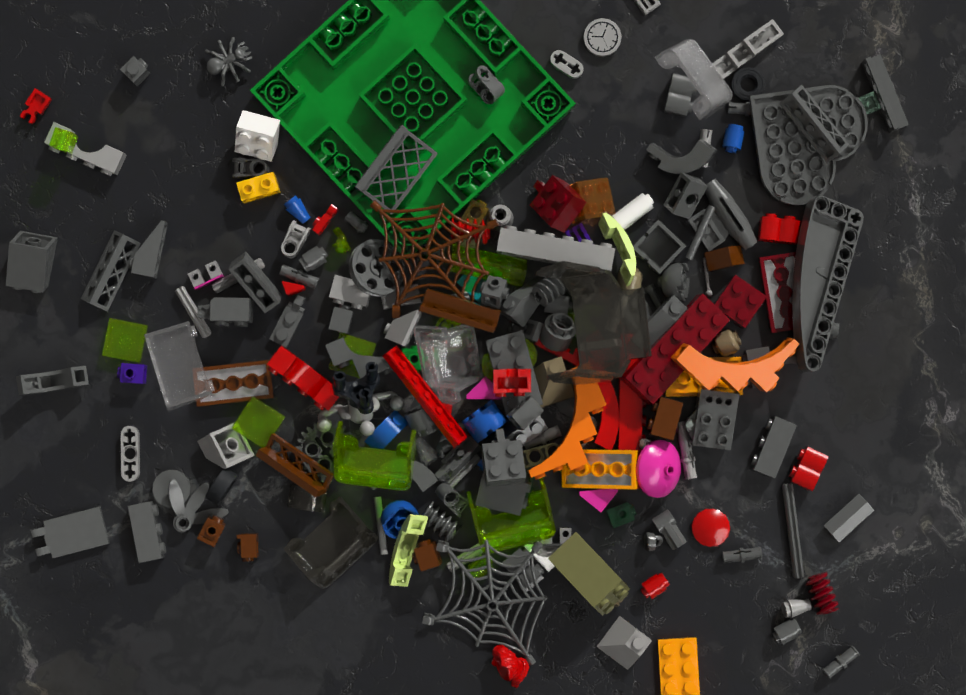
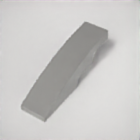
[709,19,784,82]

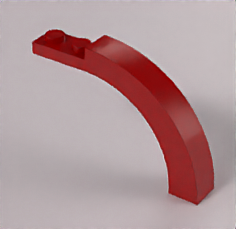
[535,339,619,450]

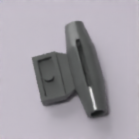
[688,179,758,252]

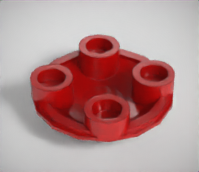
[692,509,730,547]

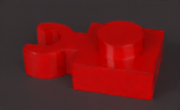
[20,88,52,124]
[312,204,338,236]

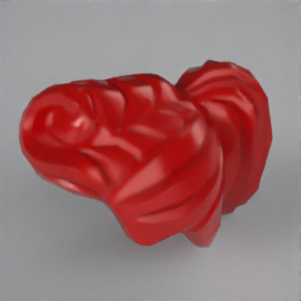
[491,645,529,688]

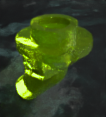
[332,227,351,254]

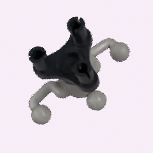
[316,362,405,436]

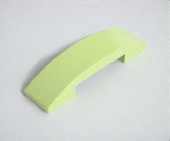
[598,213,636,286]
[389,514,428,587]

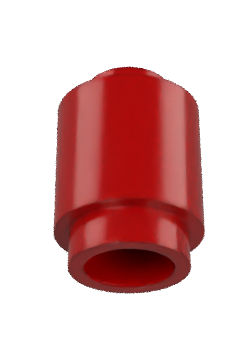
[640,573,670,600]

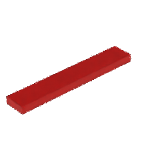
[383,345,468,448]

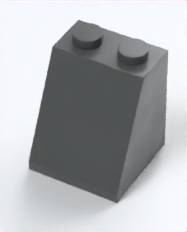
[6,231,58,293]

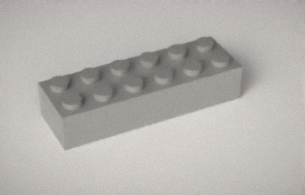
[496,225,615,274]

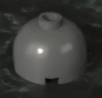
[658,263,690,301]

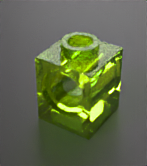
[49,127,78,154]

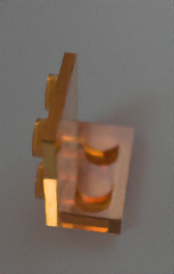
[570,177,616,224]

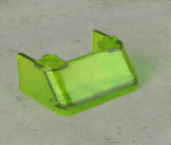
[333,421,416,491]
[466,477,556,554]

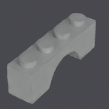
[44,122,127,176]

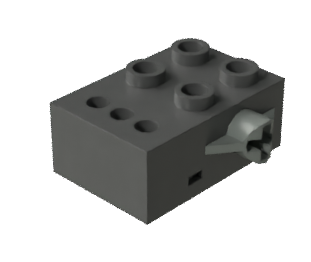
[684,385,739,450]

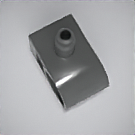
[506,395,544,430]

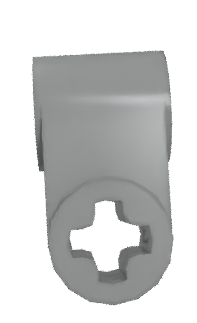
[281,220,311,259]

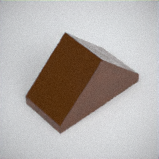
[704,245,745,272]

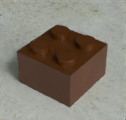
[646,397,683,440]

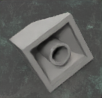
[383,310,422,348]
[197,422,254,469]
[596,616,652,670]

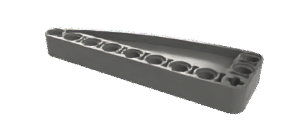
[792,196,864,373]

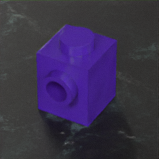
[117,363,147,384]

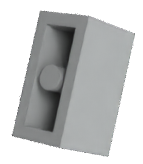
[329,275,373,310]

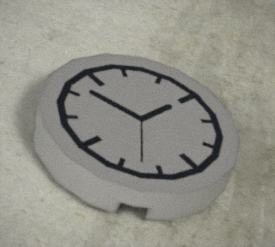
[583,18,622,57]

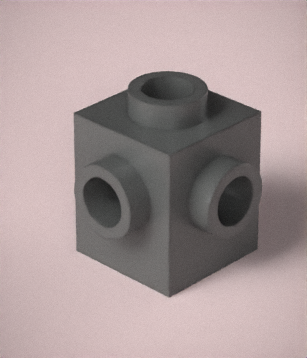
[480,275,509,309]

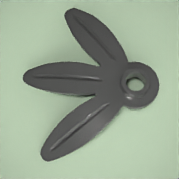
[168,479,229,533]

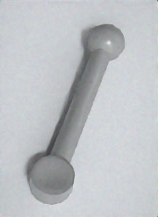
[703,258,713,297]

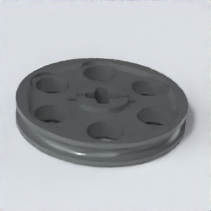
[349,239,404,297]

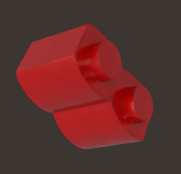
[758,213,800,245]
[788,446,829,491]

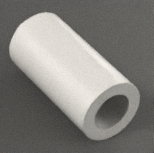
[612,193,654,230]

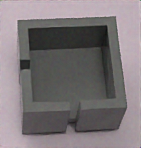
[633,220,686,275]

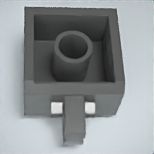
[197,297,254,327]
[481,429,526,488]

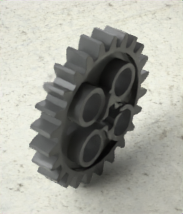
[296,420,358,482]

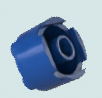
[462,400,507,443]

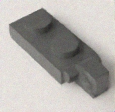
[269,295,305,348]
[434,434,481,483]

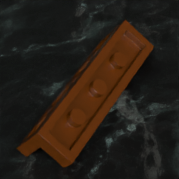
[419,289,501,333]
[256,433,334,497]

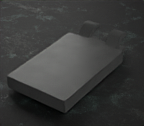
[31,506,110,558]

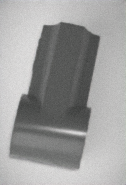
[651,509,687,550]

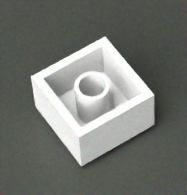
[235,110,280,162]

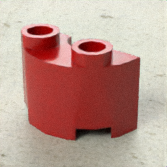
[493,369,531,397]

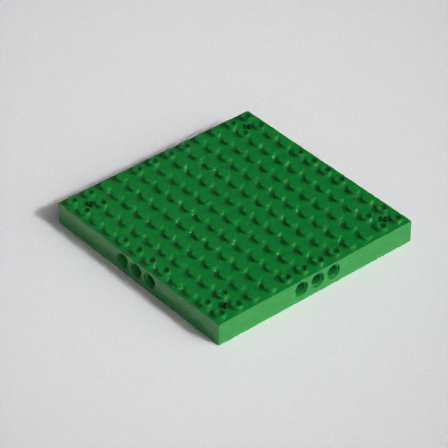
[250,0,576,261]

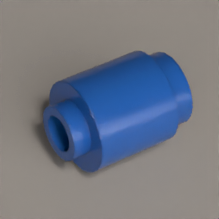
[722,124,744,153]

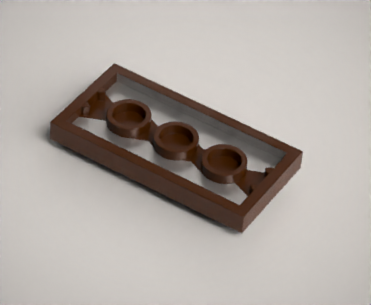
[193,360,274,407]

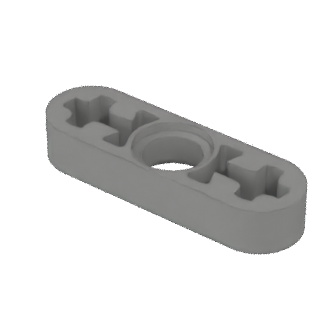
[121,426,140,482]

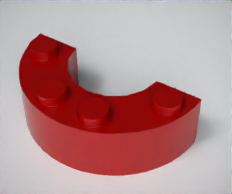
[267,346,339,411]

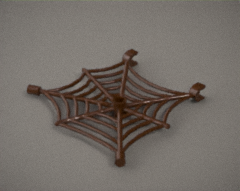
[370,200,499,318]

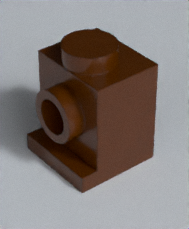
[197,515,226,547]
[237,533,259,562]

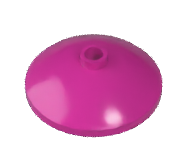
[636,440,681,498]

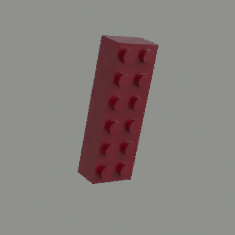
[620,293,730,405]

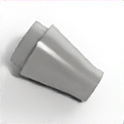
[781,599,812,619]

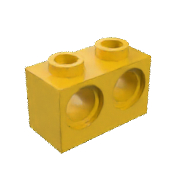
[236,172,281,204]

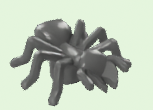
[204,37,252,87]

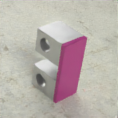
[188,261,224,290]

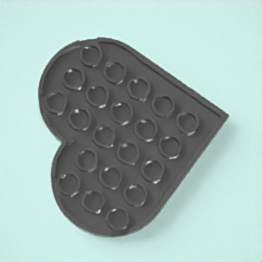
[749,85,868,205]

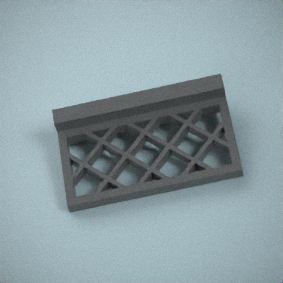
[354,125,438,215]

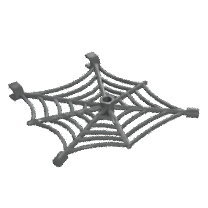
[422,539,548,666]

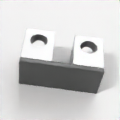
[540,528,571,546]

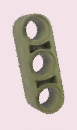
[523,443,559,468]

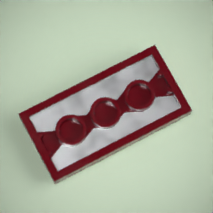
[758,252,796,333]

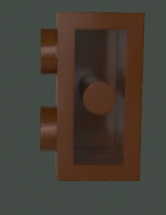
[412,539,443,571]

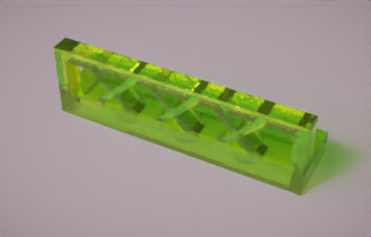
[448,244,527,287]

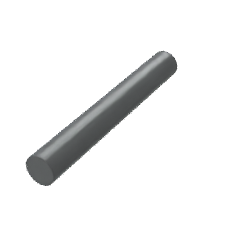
[685,205,715,260]

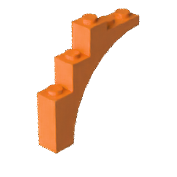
[670,337,799,392]
[527,362,606,480]

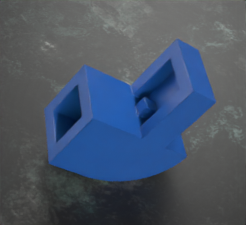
[364,410,408,454]

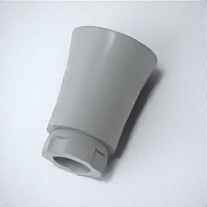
[487,205,513,232]

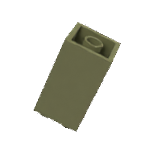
[548,532,630,616]

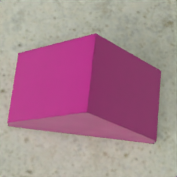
[466,376,501,400]
[578,489,618,512]

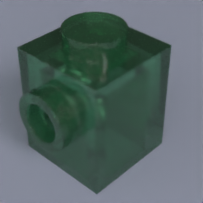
[606,501,637,528]

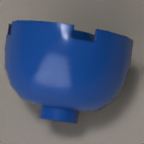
[380,500,419,539]

